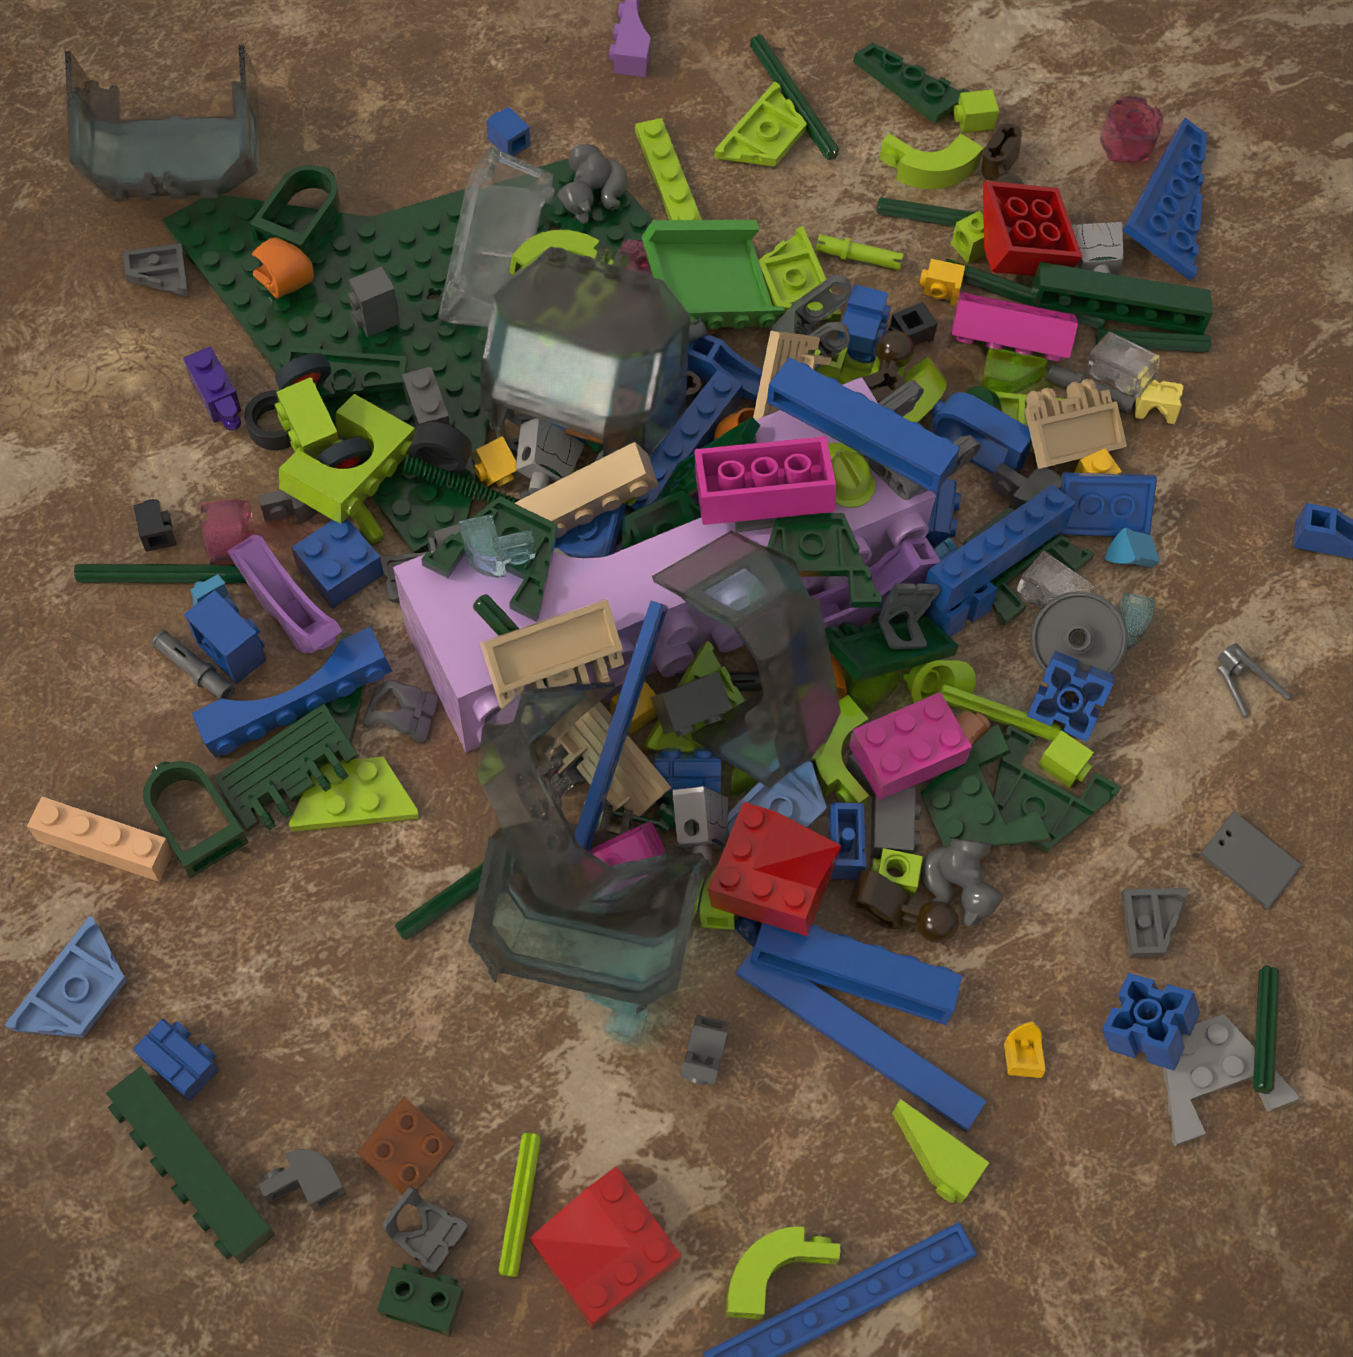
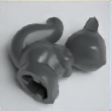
[557,144,628,224]
[921,838,1003,926]

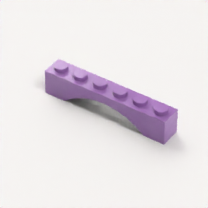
[609,0,651,77]

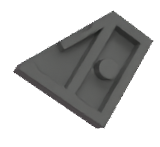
[123,243,189,296]
[1121,888,1188,958]

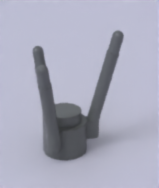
[1218,643,1292,718]

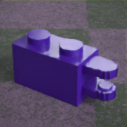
[183,346,242,431]

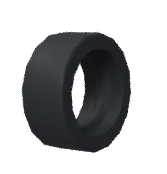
[244,390,292,451]
[409,422,472,474]

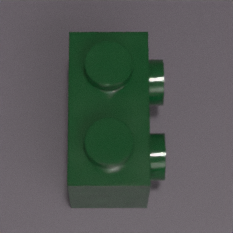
[377,1264,464,1337]

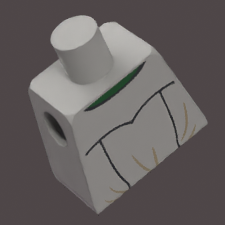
[1072,222,1123,275]
[516,417,584,494]
[673,787,728,868]

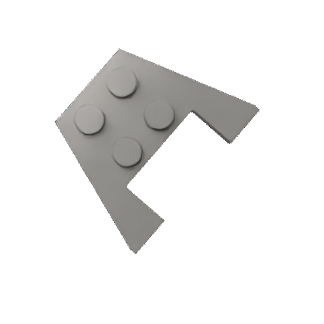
[1163,1014,1299,1147]

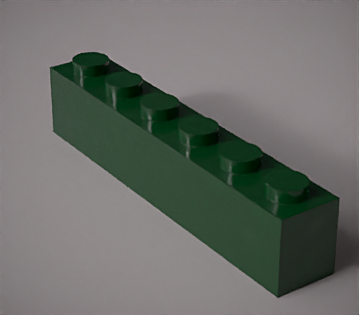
[1032,262,1213,334]
[106,1066,275,1264]

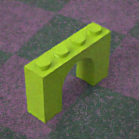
[279,394,415,524]

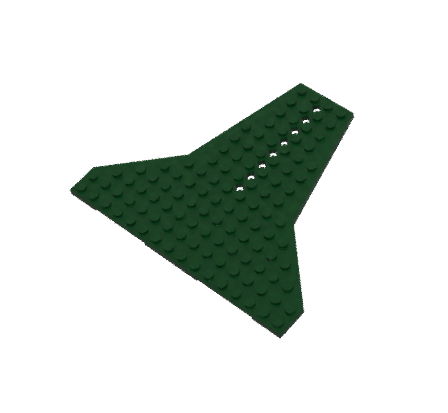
[162,158,653,553]

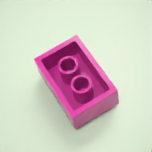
[849,692,972,800]

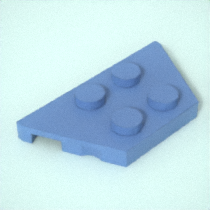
[727,740,827,838]
[5,916,127,1038]

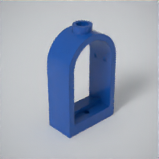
[930,393,1032,475]

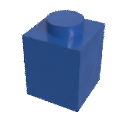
[486,106,531,160]

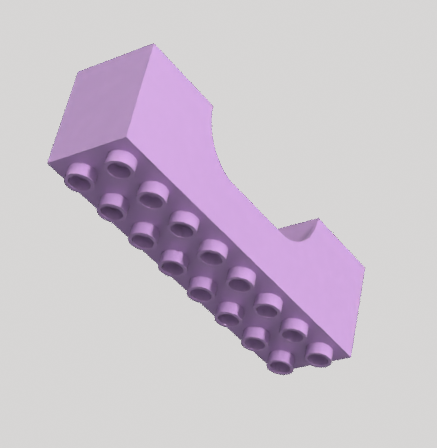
[393,377,936,753]

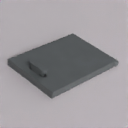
[1199,811,1302,910]

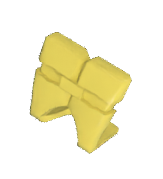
[1134,377,1183,424]

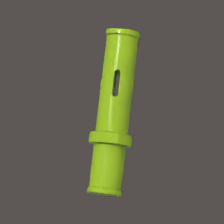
[815,233,904,271]

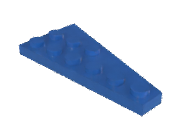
[1122,118,1207,280]

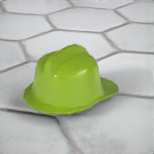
[828,442,875,508]
[903,660,976,708]

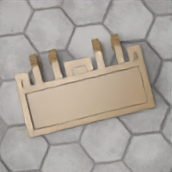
[753,331,832,420]
[1024,379,1127,469]
[480,599,624,718]
[542,691,671,829]

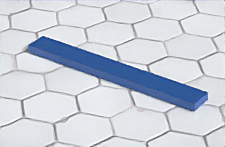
[567,600,668,863]
[736,948,986,1132]
[703,1222,977,1357]

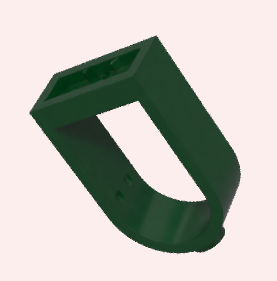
[250,165,341,258]
[143,761,249,879]

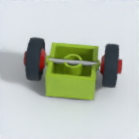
[274,353,372,469]

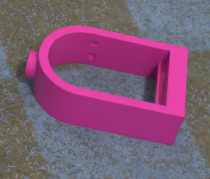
[579,820,666,890]

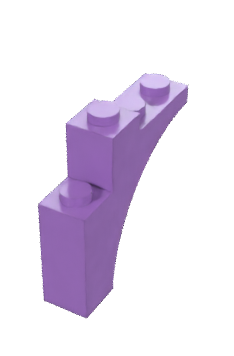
[227,534,342,653]
[781,537,940,635]

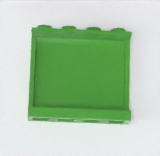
[642,220,785,330]

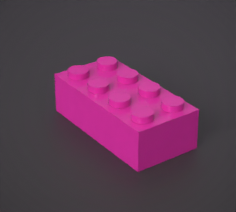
[952,292,1078,361]
[694,436,836,525]

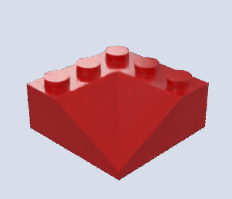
[983,181,1083,276]
[708,802,841,937]
[529,1166,681,1330]

